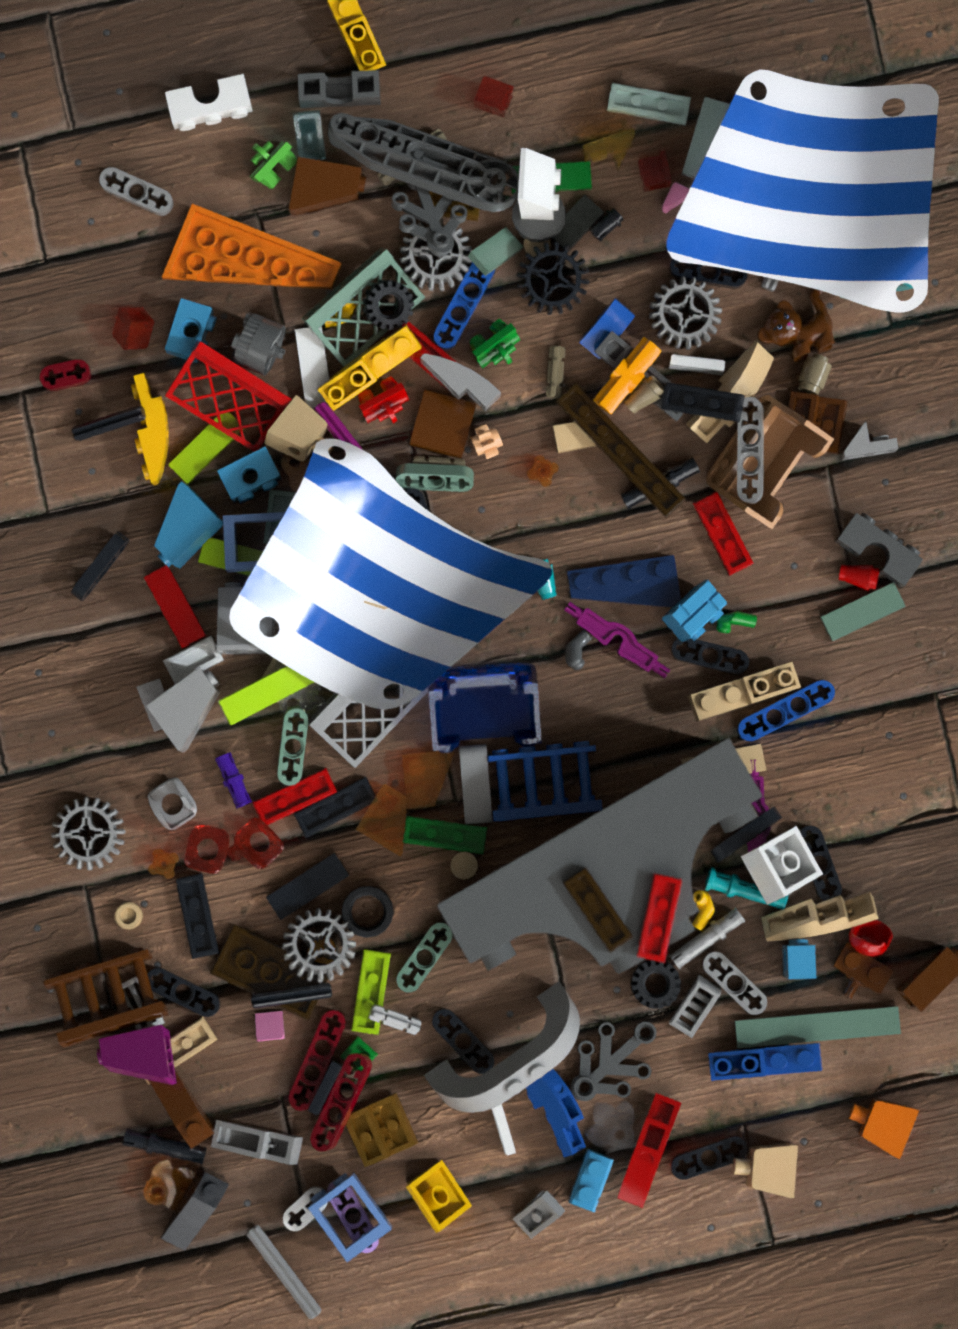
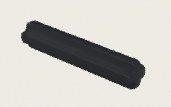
[72,406,146,441]
[251,983,332,1008]

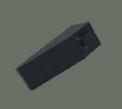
[160,1165,229,1251]

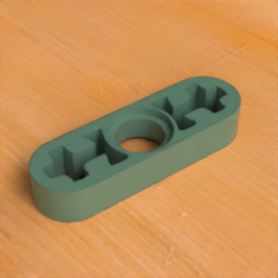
[395,463,474,492]
[277,706,308,786]
[397,923,452,992]

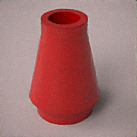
[839,565,880,591]

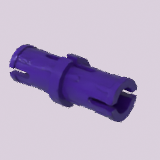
[215,752,252,809]

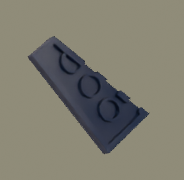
[567,555,681,608]

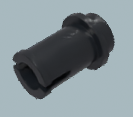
[589,208,624,242]

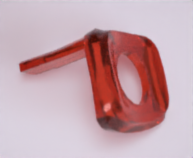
[226,818,284,869]
[184,824,230,874]

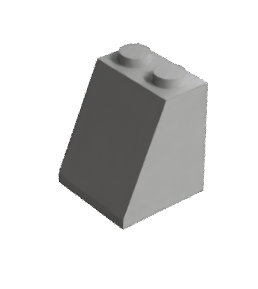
[217,582,275,655]
[146,667,220,753]

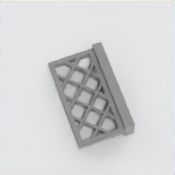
[308,685,430,768]

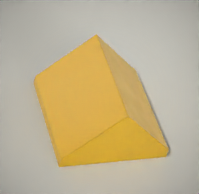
[406,1160,472,1233]

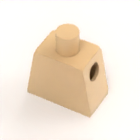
[264,395,334,461]
[732,1143,798,1198]

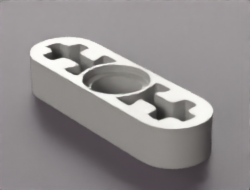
[99,167,173,216]
[702,952,767,1015]

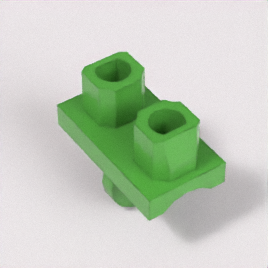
[249,141,297,189]

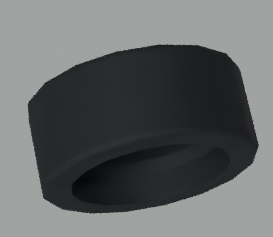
[341,886,394,938]

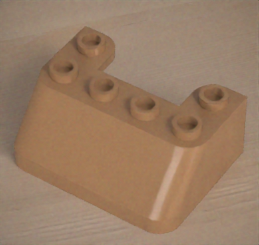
[706,395,834,529]

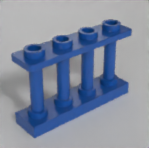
[487,741,602,822]

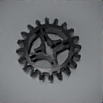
[517,242,589,315]

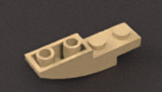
[686,340,774,443]
[688,662,801,722]

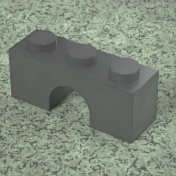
[298,70,381,108]
[835,513,924,588]

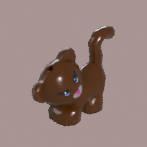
[756,288,835,363]

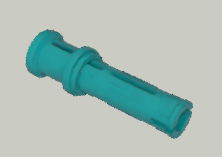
[704,867,789,910]

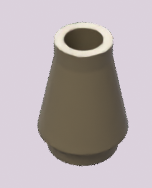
[624,375,664,414]

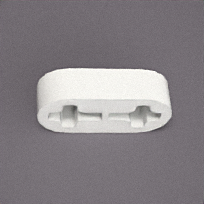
[283,1186,328,1231]

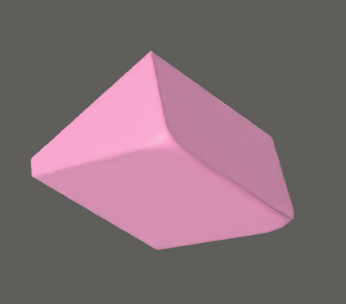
[662,182,690,213]
[255,1011,285,1042]

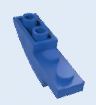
[708,1043,823,1081]
[526,1069,586,1158]

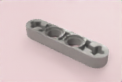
[737,397,764,504]

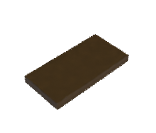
[210,924,328,1020]

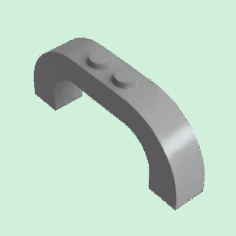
[424,982,580,1113]

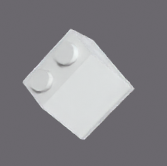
[518,148,561,220]

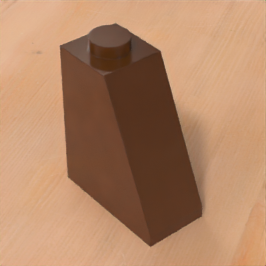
[289,157,367,216]
[895,946,958,1012]

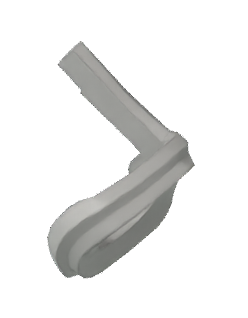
[148,777,197,830]

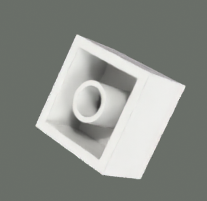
[741,826,823,905]

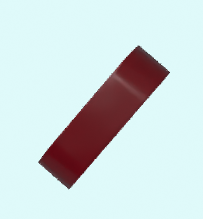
[40,359,91,391]

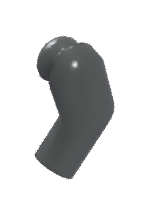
[565,629,592,671]

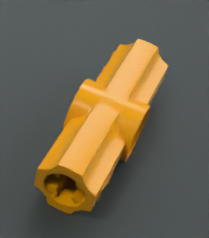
[593,337,661,415]

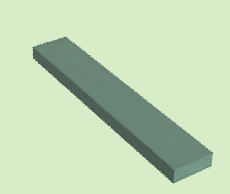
[734,1006,901,1048]

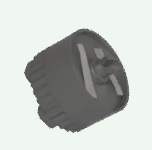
[231,312,286,376]

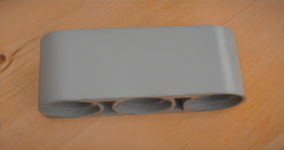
[459,744,492,825]

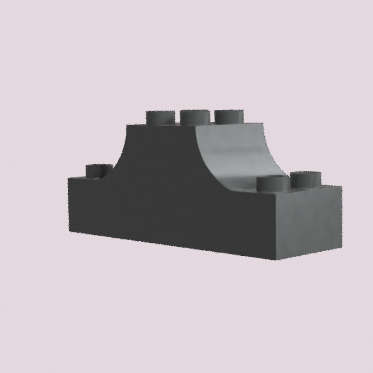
[437,738,763,974]

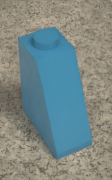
[154,481,223,569]

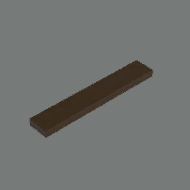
[556,383,686,519]

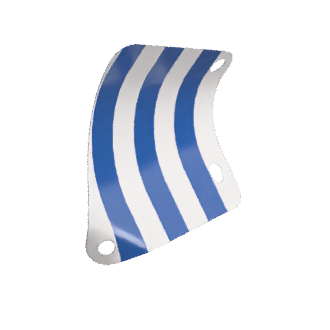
[667,70,939,312]
[230,439,552,709]

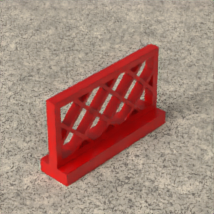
[164,340,292,452]

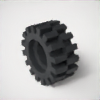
[362,280,414,330]
[631,960,681,1009]

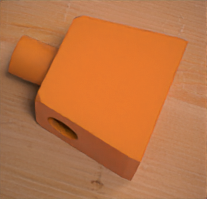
[849,1099,919,1159]

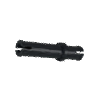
[620,457,700,509]
[123,1128,207,1165]

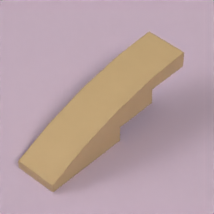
[761,892,879,941]

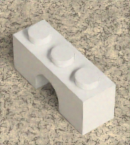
[165,74,253,131]

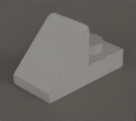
[841,421,898,461]
[513,1190,565,1239]

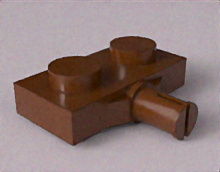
[832,943,894,1000]

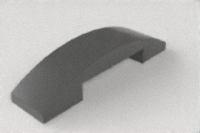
[594,331,684,422]

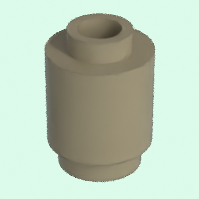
[798,354,832,395]

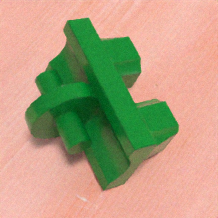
[469,319,521,369]

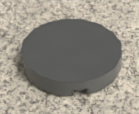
[512,199,566,242]

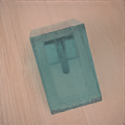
[293,110,326,160]

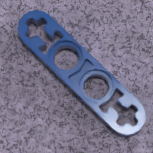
[434,262,496,350]
[737,680,835,742]

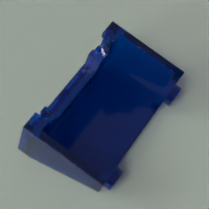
[428,663,542,753]

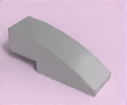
[421,353,501,411]
[211,1120,303,1165]

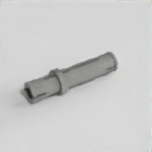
[669,907,746,970]

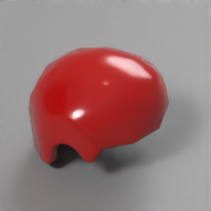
[848,920,893,957]

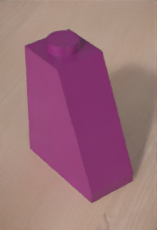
[97,1024,177,1085]

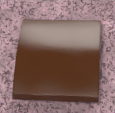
[410,390,477,459]
[789,392,848,455]

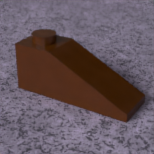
[148,1070,214,1149]

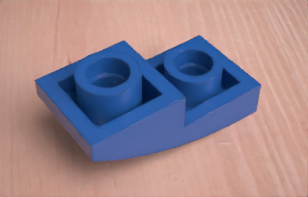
[579,298,635,360]

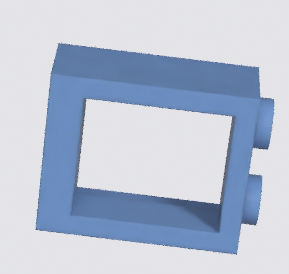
[223,512,285,572]
[308,1173,393,1262]

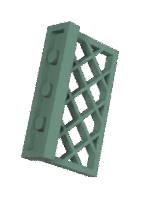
[301,247,425,367]

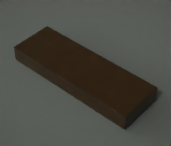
[563,867,633,953]

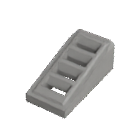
[669,975,722,1038]

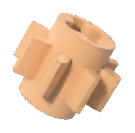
[470,424,503,459]

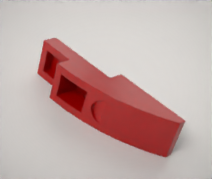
[617,1093,681,1208]

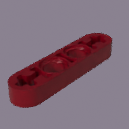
[289,1010,346,1111]
[310,1053,372,1152]

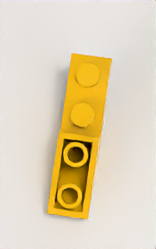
[327,0,386,71]
[317,325,422,411]
[131,373,169,486]

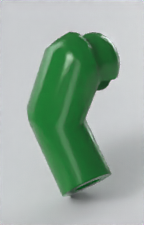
[716,611,757,634]

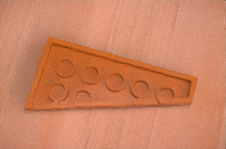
[162,204,342,289]

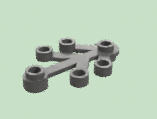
[391,183,467,256]
[571,1021,657,1101]

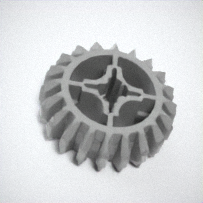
[400,219,472,291]
[649,277,722,350]
[51,797,126,870]
[282,908,356,983]

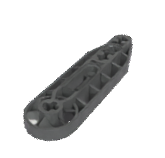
[328,113,519,212]

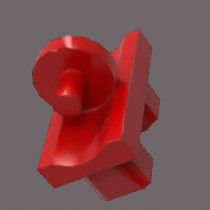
[358,376,410,424]

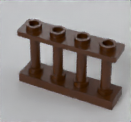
[43,947,169,1047]

